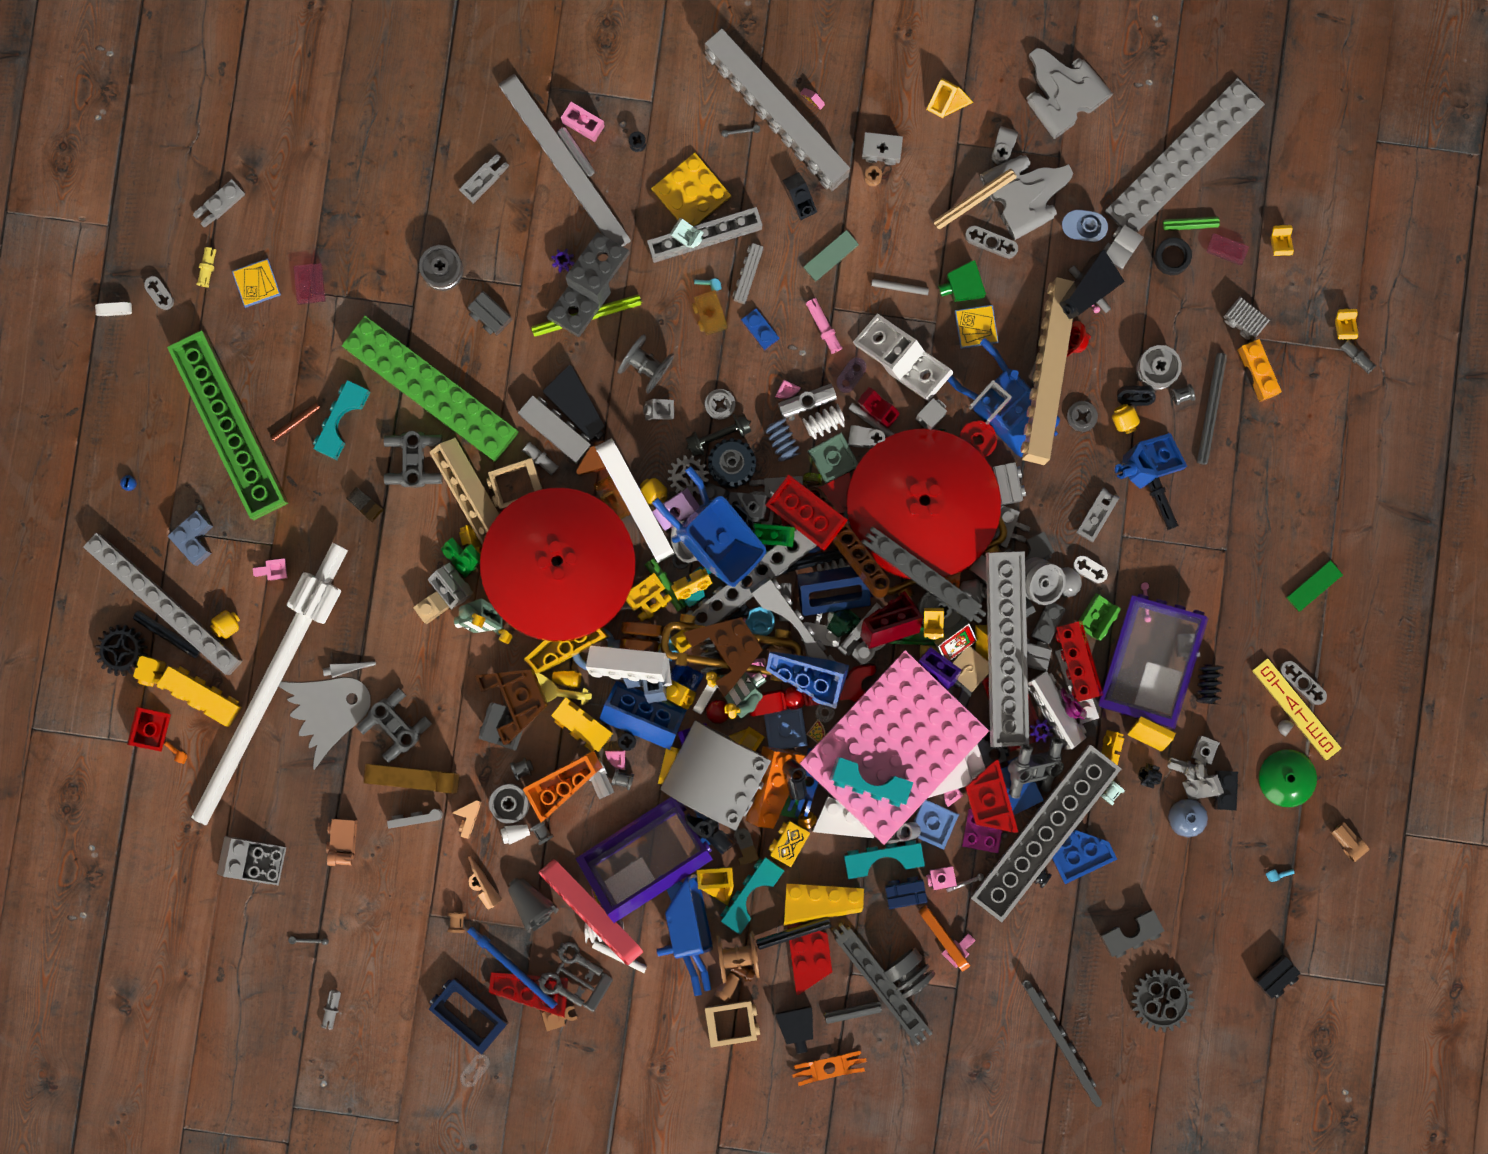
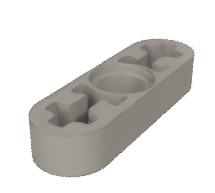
[965,226,1018,259]
[1279,661,1327,705]

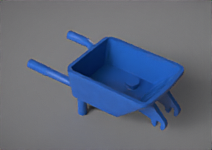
[947,338,1060,457]
[652,466,766,587]
[657,874,713,996]

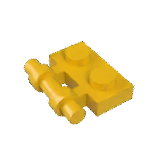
[626,573,672,622]

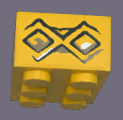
[769,820,810,867]

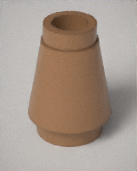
[714,973,740,1003]

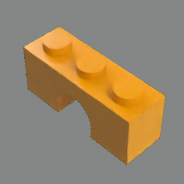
[1238,339,1282,402]

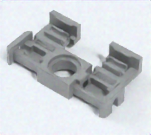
[838,603,882,656]

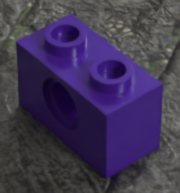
[918,647,961,691]

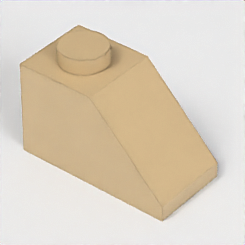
[413,592,450,624]

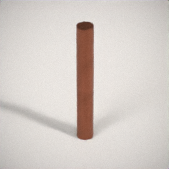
[270,402,321,442]

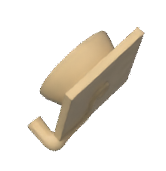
[953,646,989,692]

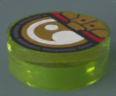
[803,473,822,485]

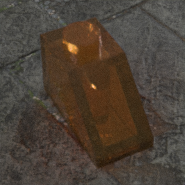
[593,476,631,519]

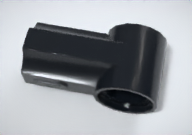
[783,759,807,801]

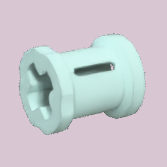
[1101,781,1125,805]

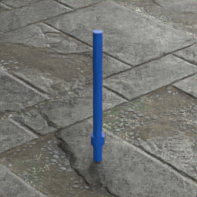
[467,926,558,1009]

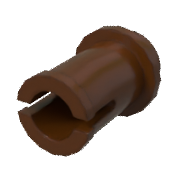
[730,966,755,982]

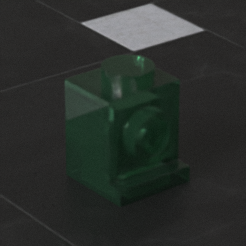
[827,609,861,638]

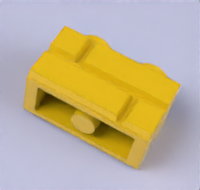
[133,656,166,687]

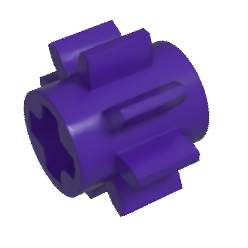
[552,249,575,273]
[1029,719,1053,743]

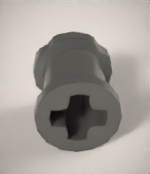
[1171,384,1195,406]
[611,769,635,790]
[530,820,554,845]

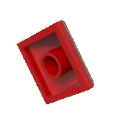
[127,707,171,752]

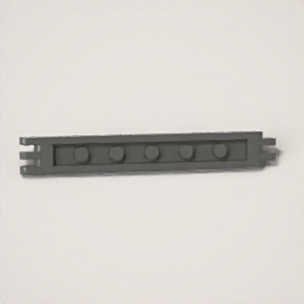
[861,527,986,623]
[832,923,933,1045]
[1022,979,1102,1107]

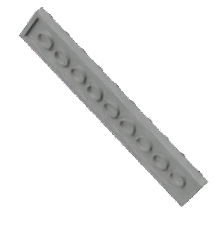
[1105,78,1265,232]
[986,551,1029,747]

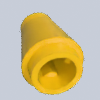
[552,670,581,689]

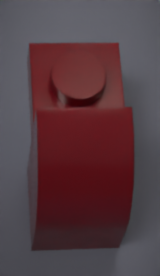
[858,387,900,428]

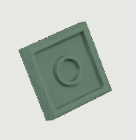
[808,433,858,484]

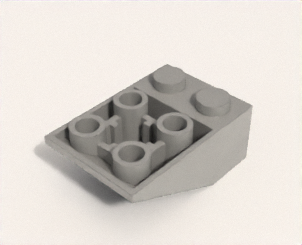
[217,836,286,885]

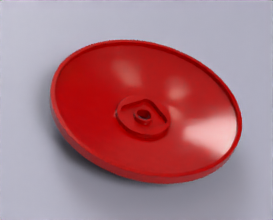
[847,429,1001,579]
[480,488,635,641]

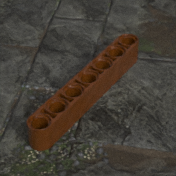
[808,487,889,598]

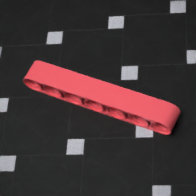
[539,859,643,965]

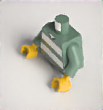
[454,598,512,644]
[706,672,767,719]

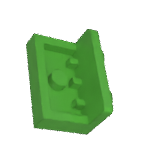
[1079,594,1121,641]

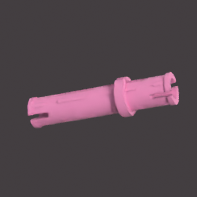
[805,298,842,354]

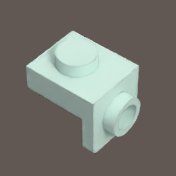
[669,218,704,248]

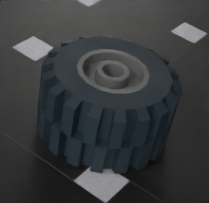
[708,438,756,488]

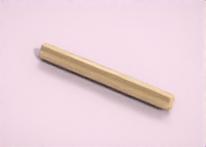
[934,169,1017,229]

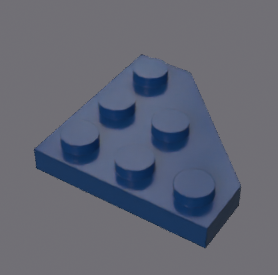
[1052,830,1117,884]

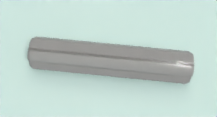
[557,127,595,178]

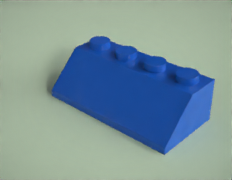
[599,680,687,750]

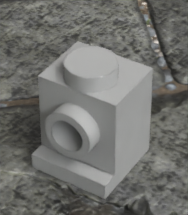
[1190,736,1220,766]

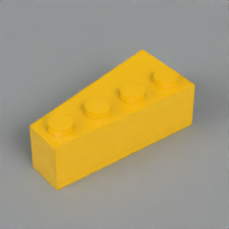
[524,628,610,674]
[157,666,242,727]
[784,884,864,926]

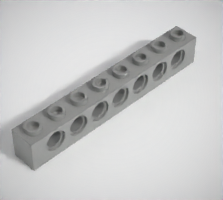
[686,529,817,626]

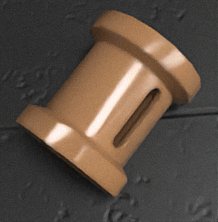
[864,166,882,187]
[447,912,466,933]

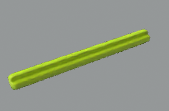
[531,295,642,336]

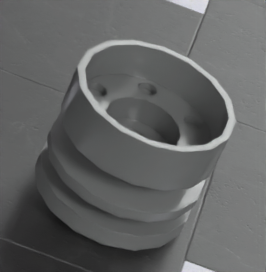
[883,948,935,999]

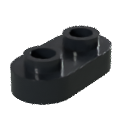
[1117,386,1156,406]

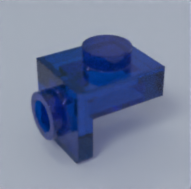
[671,665,704,692]

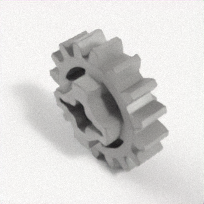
[668,455,709,495]

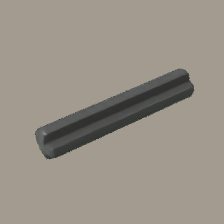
[825,1001,882,1024]

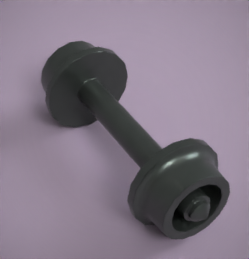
[686,414,751,456]

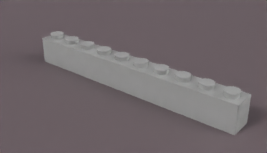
[84,533,243,675]

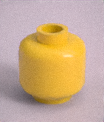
[1112,404,1140,434]
[640,478,667,506]
[210,610,240,639]

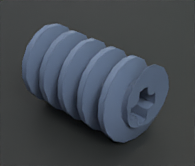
[766,418,801,462]

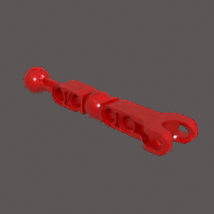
[706,664,876,724]

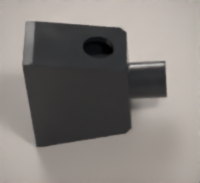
[775,1006,813,1054]

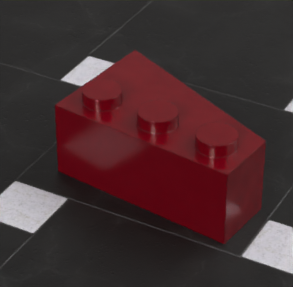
[860,590,923,649]

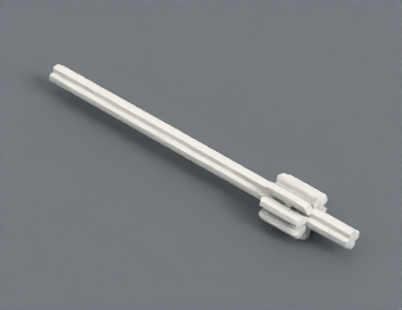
[191,543,348,825]

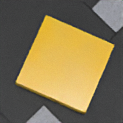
[1127,716,1176,752]

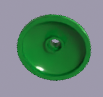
[1258,749,1317,807]

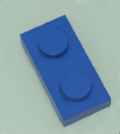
[741,308,779,350]

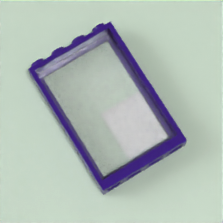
[1098,594,1208,729]
[576,797,713,923]

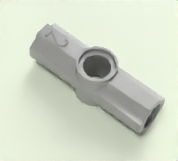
[778,383,837,419]

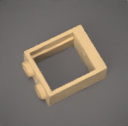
[486,458,542,511]
[705,1000,760,1047]

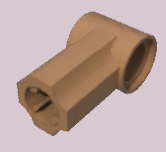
[1331,822,1370,862]

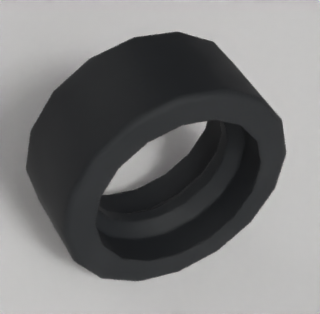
[1154,237,1192,275]

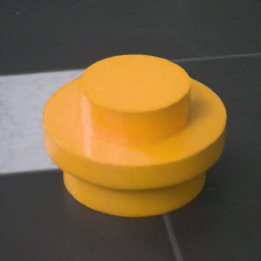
[798,812,817,829]

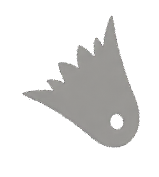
[279,678,371,770]

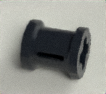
[629,132,646,152]
[618,733,636,751]

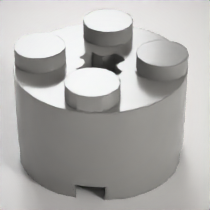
[489,784,530,823]

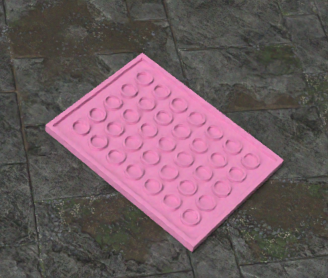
[799,650,989,845]

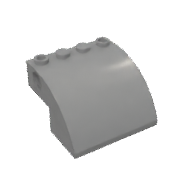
[660,720,771,830]

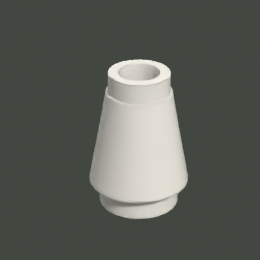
[500,824,530,845]

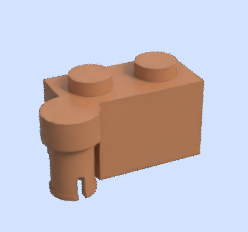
[326,819,358,866]

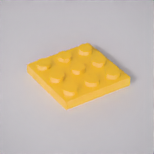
[651,153,731,226]

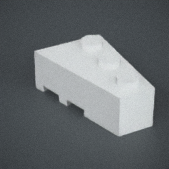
[812,797,874,838]

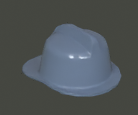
[1062,210,1108,242]

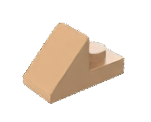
[452,800,482,839]

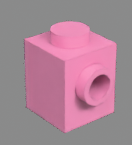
[926,866,957,890]

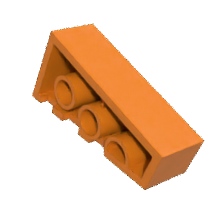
[746,746,806,829]
[523,750,603,822]

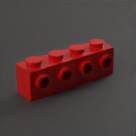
[1055,621,1103,702]

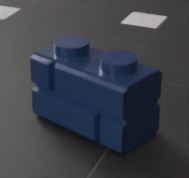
[884,876,927,909]

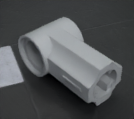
[589,758,614,799]

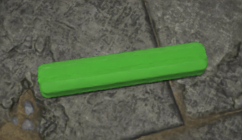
[1163,217,1220,231]

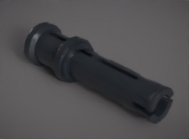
[1147,477,1179,530]

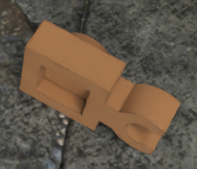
[541,1005,578,1031]

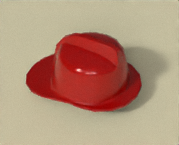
[1067,321,1091,357]

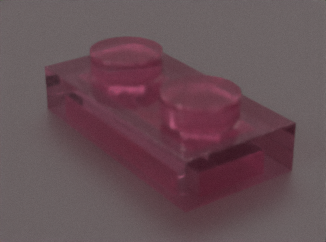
[1206,233,1249,266]

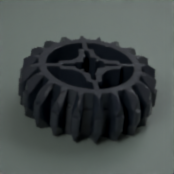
[95,625,148,676]

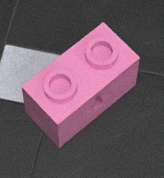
[561,102,605,142]

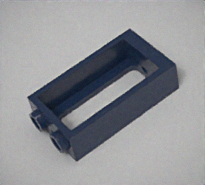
[797,566,873,616]
[429,978,508,1055]

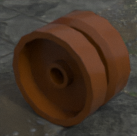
[619,621,663,653]

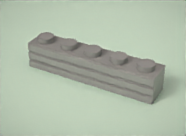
[732,243,763,304]

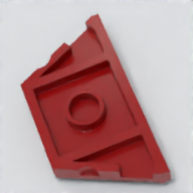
[965,760,1018,833]
[787,923,832,995]

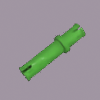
[644,558,687,612]

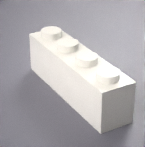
[586,646,668,683]

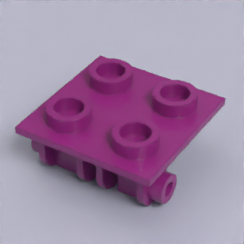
[962,809,1003,853]

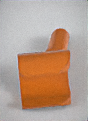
[164,741,187,764]

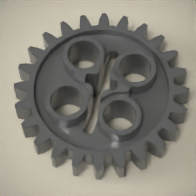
[1130,968,1195,1033]

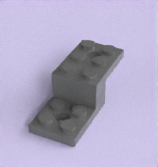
[547,232,630,337]

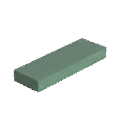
[803,230,859,282]

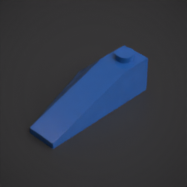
[766,651,849,708]

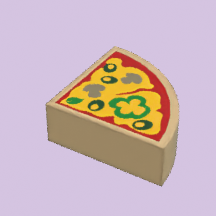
[806,719,825,743]

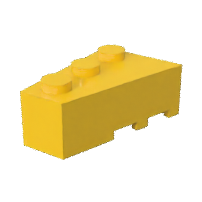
[551,697,613,752]

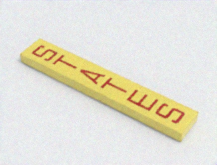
[1252,658,1341,760]

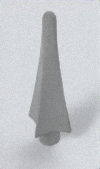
[323,661,376,678]

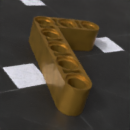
[363,764,459,793]

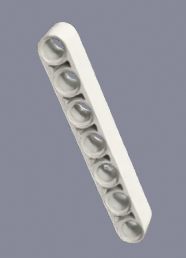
[595,438,674,563]

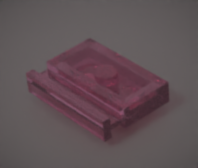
[294,263,326,305]

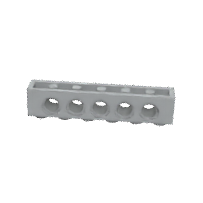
[647,207,762,263]

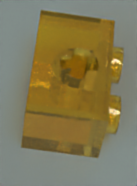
[692,290,728,336]

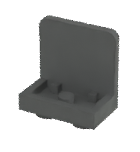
[479,702,523,751]

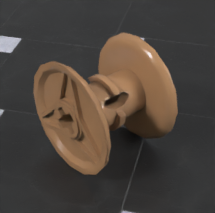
[716,930,760,984]

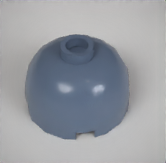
[1168,799,1208,837]

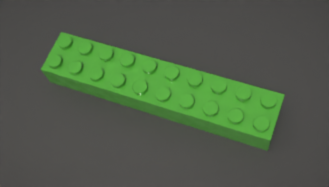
[342,316,519,463]
[167,330,289,520]

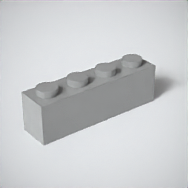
[518,396,592,464]

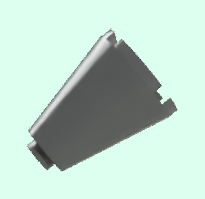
[508,878,559,933]

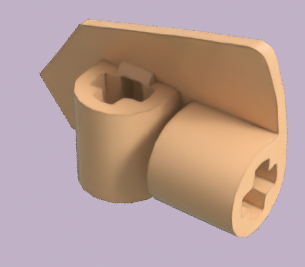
[468,856,502,910]

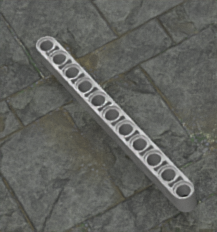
[498,74,631,246]

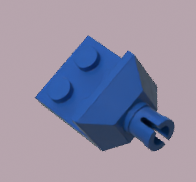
[1115,433,1187,489]

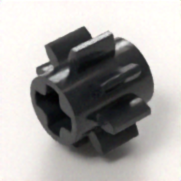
[1138,763,1162,788]

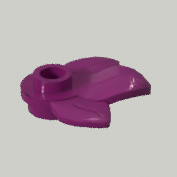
[1061,688,1087,719]

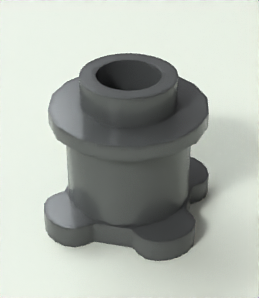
[510,758,534,781]

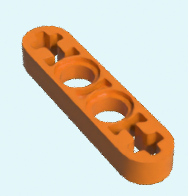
[918,905,971,972]

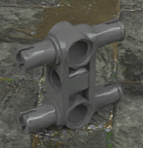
[384,431,443,488]
[356,688,432,763]
[1008,737,1064,799]

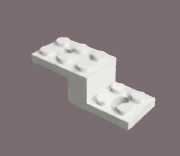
[853,314,953,402]

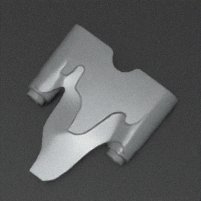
[1026,48,1113,139]
[980,155,1073,240]

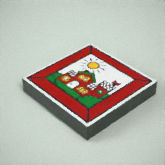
[934,619,977,661]

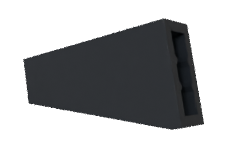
[1059,250,1125,320]
[543,365,606,442]

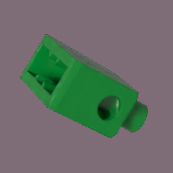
[938,260,986,302]

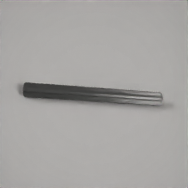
[1197,353,1227,465]

